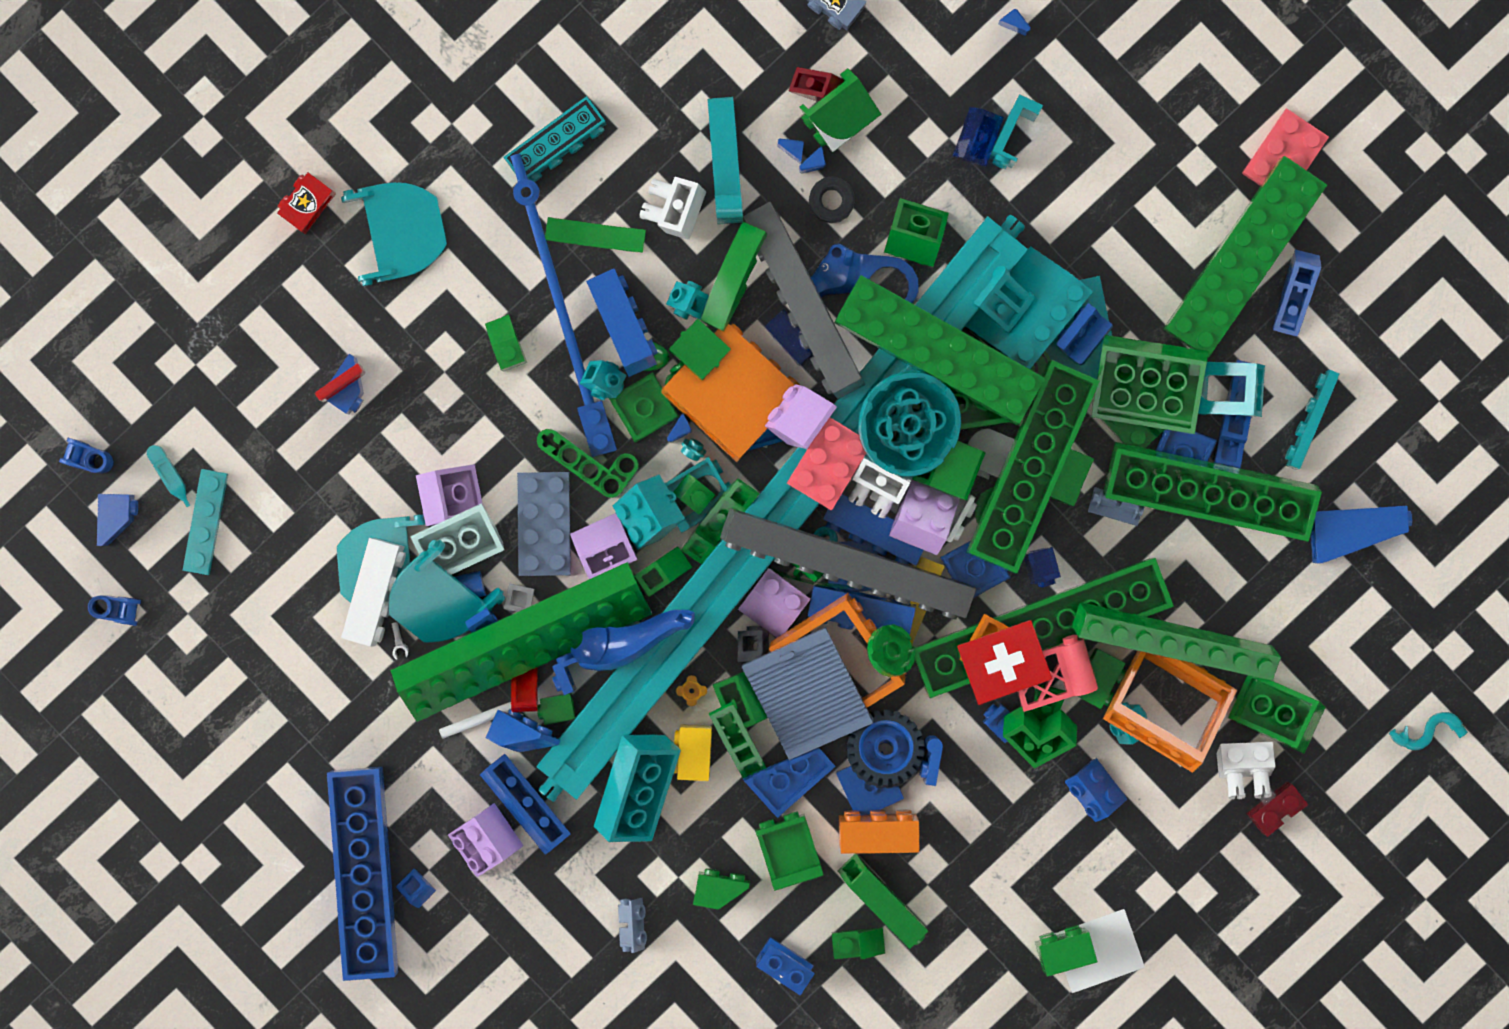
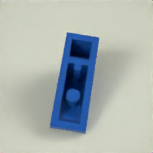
[1273,249,1321,337]

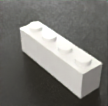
[341,538,406,647]

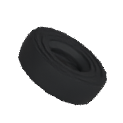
[809,176,855,223]

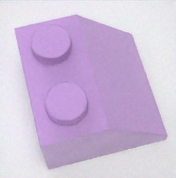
[765,385,837,449]
[416,464,483,526]
[738,568,810,638]

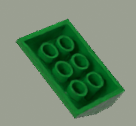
[1091,335,1209,434]

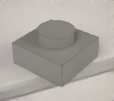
[504,584,535,612]

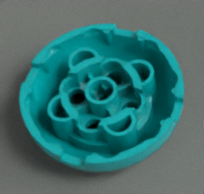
[858,371,961,476]

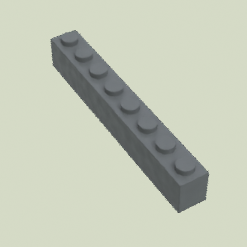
[743,202,866,399]

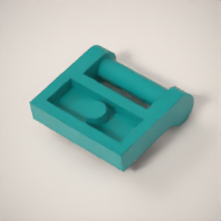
[974,266,1035,333]

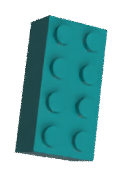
[594,735,681,842]

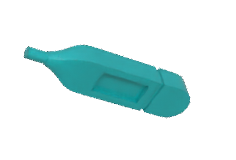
[147,445,191,507]

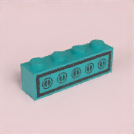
[503,96,606,182]

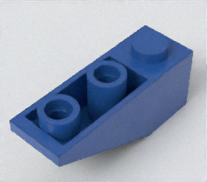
[486,709,560,752]

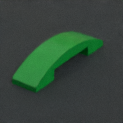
[681,478,759,564]

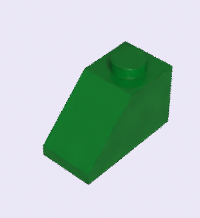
[485,315,527,372]

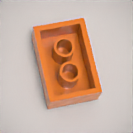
[839,810,919,854]

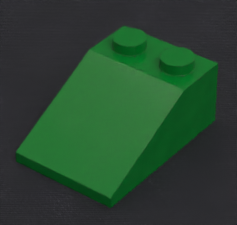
[1228,675,1326,754]

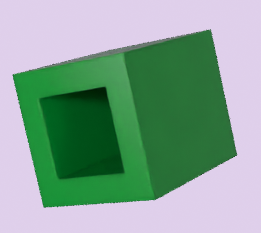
[673,473,715,515]
[537,692,576,725]

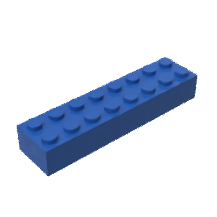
[327,767,399,981]

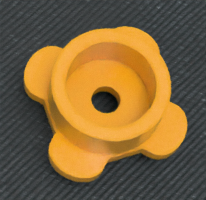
[676,675,707,706]

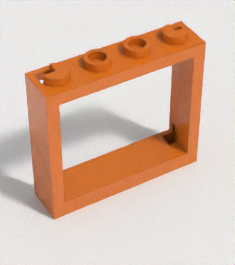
[769,593,906,708]
[1103,651,1237,773]

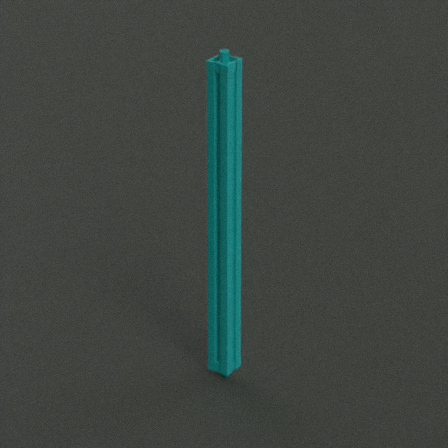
[536,215,1028,802]

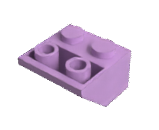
[570,513,638,579]
[448,803,524,877]

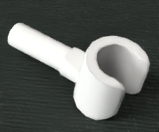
[392,622,409,660]

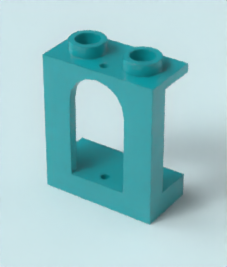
[989,94,1043,169]
[1198,362,1265,417]
[665,457,731,533]

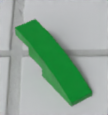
[701,222,767,332]
[709,702,767,778]

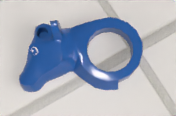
[811,243,919,303]

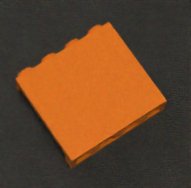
[661,323,800,462]

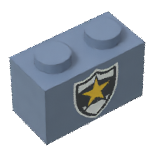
[807,0,866,31]

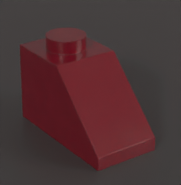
[789,67,844,102]

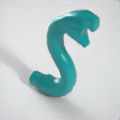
[1389,712,1468,750]

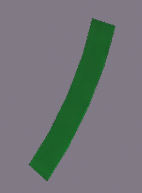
[545,217,646,253]
[766,567,865,588]

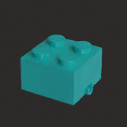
[612,474,685,550]

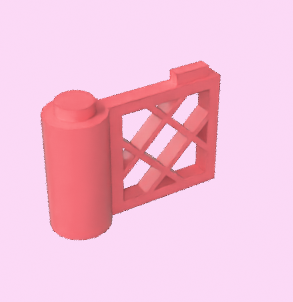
[1017,635,1098,712]

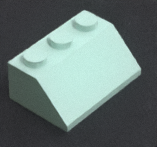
[411,503,504,575]

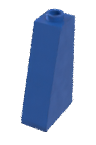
[1311,506,1412,564]

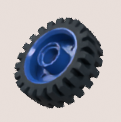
[847,710,924,789]

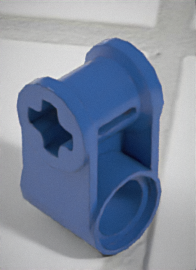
[59,437,113,474]
[88,595,141,626]

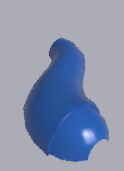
[571,610,695,671]

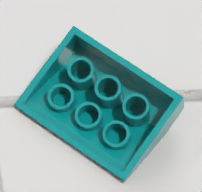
[965,246,1093,369]

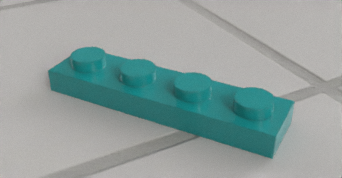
[1285,370,1340,470]
[183,469,228,575]

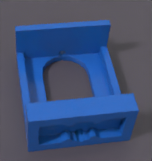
[756,936,815,995]

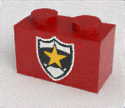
[277,172,336,234]

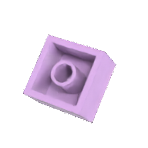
[889,480,959,555]

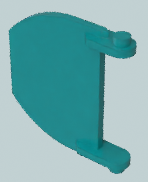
[341,182,447,286]
[337,514,426,603]
[389,540,505,642]

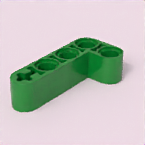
[537,429,639,498]

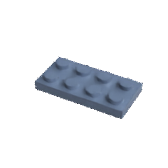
[517,472,571,576]

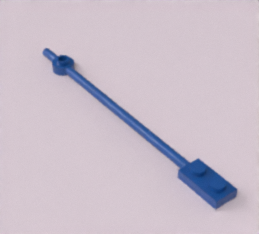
[510,153,617,457]

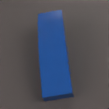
[1214,360,1251,468]

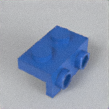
[1056,303,1113,366]
[552,653,577,695]
[1065,758,1127,822]

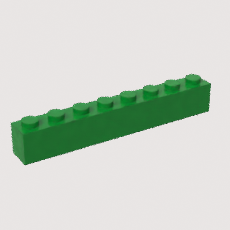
[1072,602,1281,681]

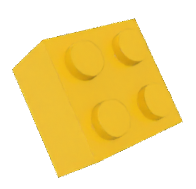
[674,724,712,781]

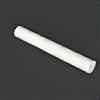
[439,702,511,739]

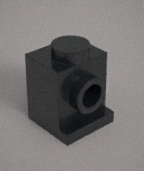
[738,626,769,664]

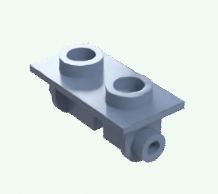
[1088,487,1145,526]
[618,898,647,953]

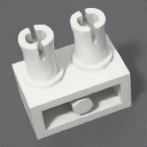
[640,177,706,240]
[848,453,913,518]
[1217,742,1275,799]

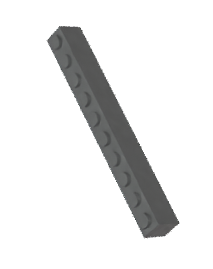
[720,508,976,620]

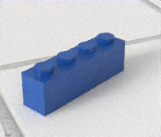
[586,269,658,377]
[823,494,924,565]
[808,585,916,635]
[480,754,570,855]

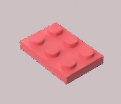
[1242,108,1329,186]
[787,417,866,511]

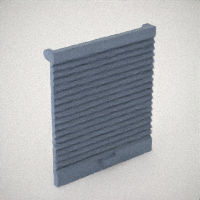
[741,627,874,760]

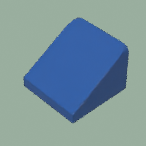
[998,9,1031,35]
[777,138,804,164]
[799,146,825,174]
[667,413,692,443]
[396,869,436,908]

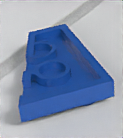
[743,747,836,818]

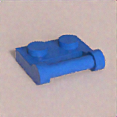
[919,735,943,786]

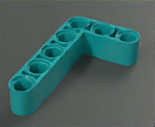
[707,97,743,225]

